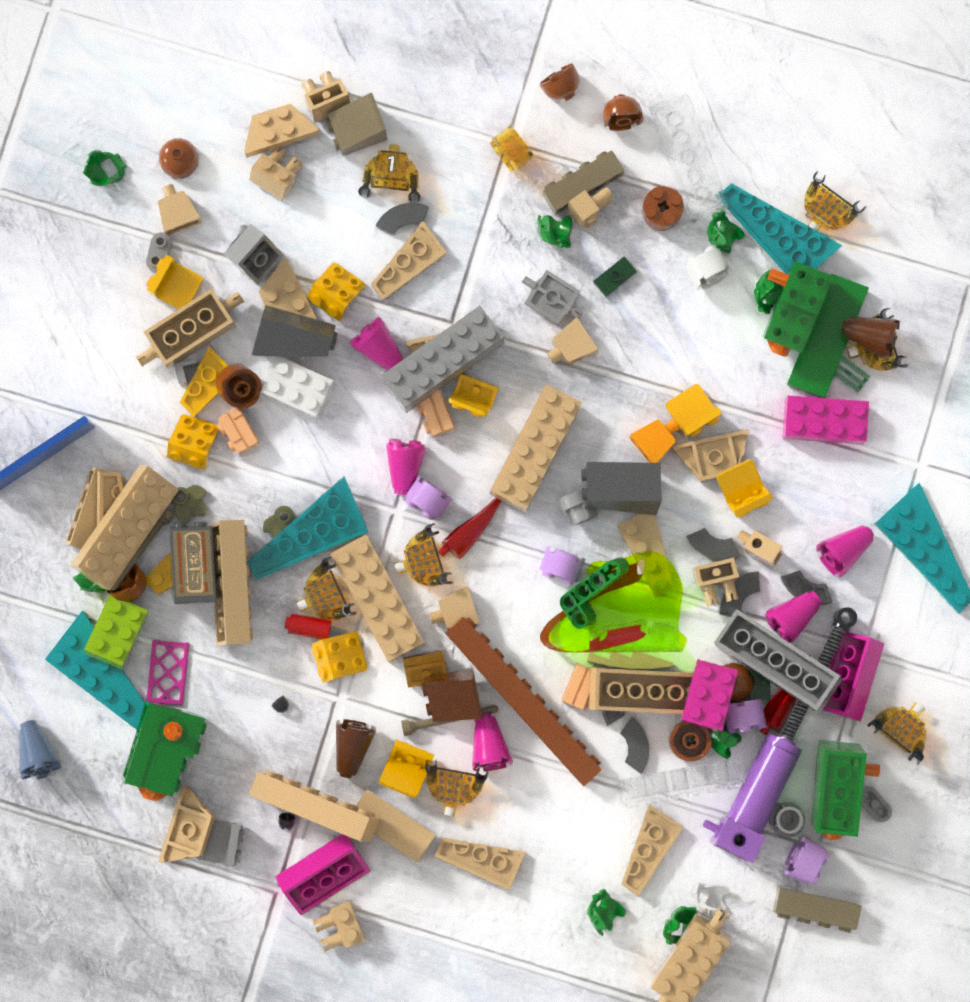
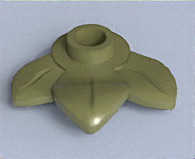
[172,485,207,524]
[263,506,296,538]

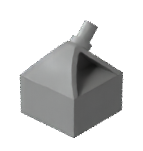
[224,224,284,285]

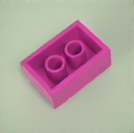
[681,659,738,732]

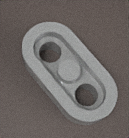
[146,232,172,273]
[861,786,892,822]

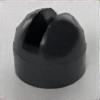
[271,695,289,713]
[278,813,295,830]

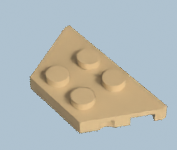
[244,104,320,158]
[259,258,317,319]
[672,429,749,482]
[158,785,215,863]

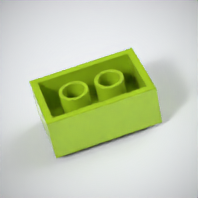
[84,594,148,670]

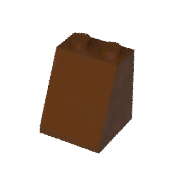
[422,668,482,722]

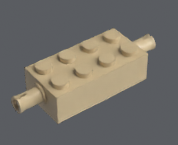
[135,288,244,369]
[651,908,731,1002]

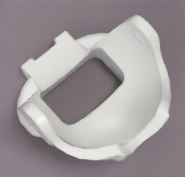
[692,882,729,919]

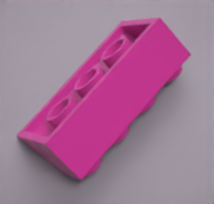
[823,632,884,722]
[275,834,370,915]

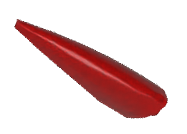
[438,498,501,560]
[759,655,811,735]

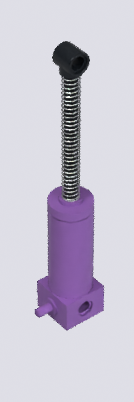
[703,607,857,863]

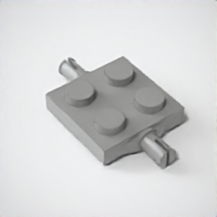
[521,269,583,325]

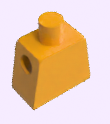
[629,419,680,463]

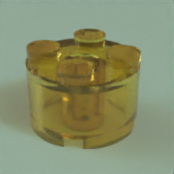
[490,124,534,172]

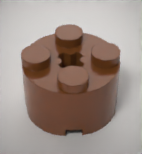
[642,186,684,231]
[216,363,262,409]
[668,721,712,761]

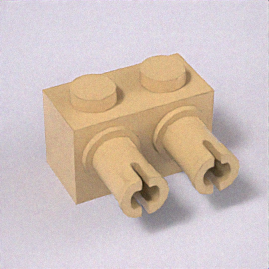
[301,71,350,123]
[249,147,303,201]
[567,187,613,230]
[692,558,739,607]
[312,900,366,952]

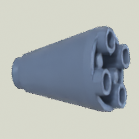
[19,720,62,779]

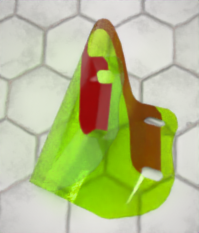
[540,551,687,653]

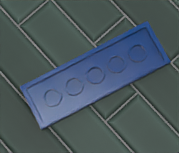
[0,416,95,490]

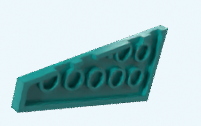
[717,183,843,274]
[248,476,368,580]
[874,482,970,613]
[45,611,145,730]

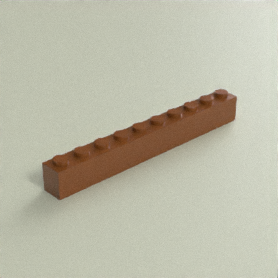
[445,616,602,787]

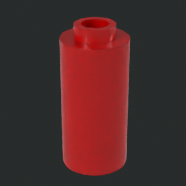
[285,613,332,639]

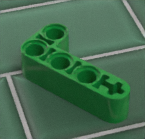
[560,557,629,629]

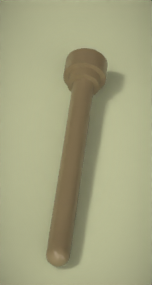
[111,509,174,590]
[401,705,499,737]

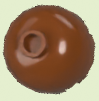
[539,63,580,101]
[603,94,644,131]
[159,138,199,179]
[105,564,147,602]
[723,663,754,704]

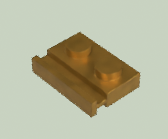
[403,650,447,688]

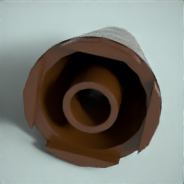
[841,317,900,360]
[335,719,377,778]

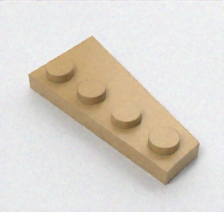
[371,221,447,301]
[97,472,123,525]
[617,514,674,598]
[621,804,684,896]
[434,837,526,890]

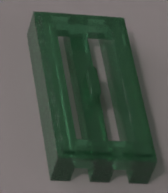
[834,355,871,393]

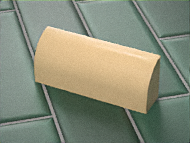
[65,467,126,549]
[356,789,435,863]

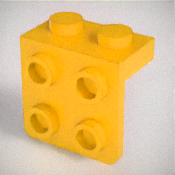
[146,255,203,309]
[307,263,365,321]
[448,373,499,417]
[665,384,722,438]
[166,414,219,470]
[716,459,773,518]
[312,632,367,683]
[379,739,434,798]

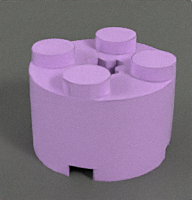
[405,476,452,520]
[539,546,586,585]
[724,699,767,734]
[784,836,829,885]

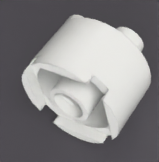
[685,245,732,291]

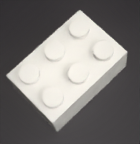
[261,356,334,420]

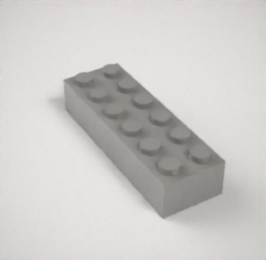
[381,305,505,413]
[714,609,842,714]

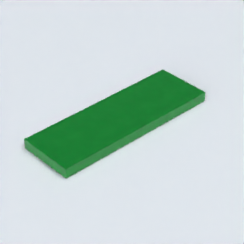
[787,274,869,398]

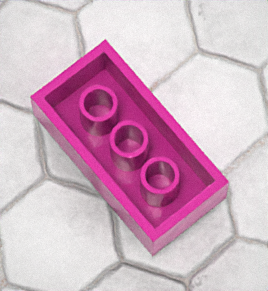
[782,395,869,445]

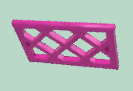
[146,640,189,706]

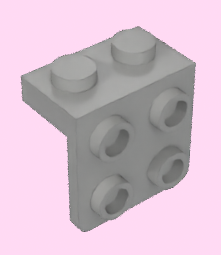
[196,820,245,867]

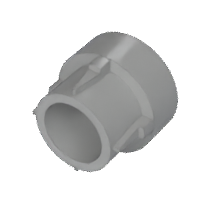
[558,489,598,526]
[769,802,805,837]

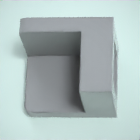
[174,358,200,387]

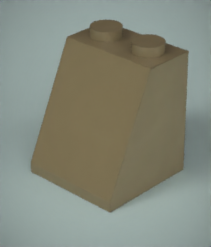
[326,92,387,156]

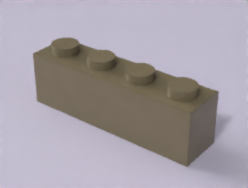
[543,150,625,215]
[773,887,862,933]

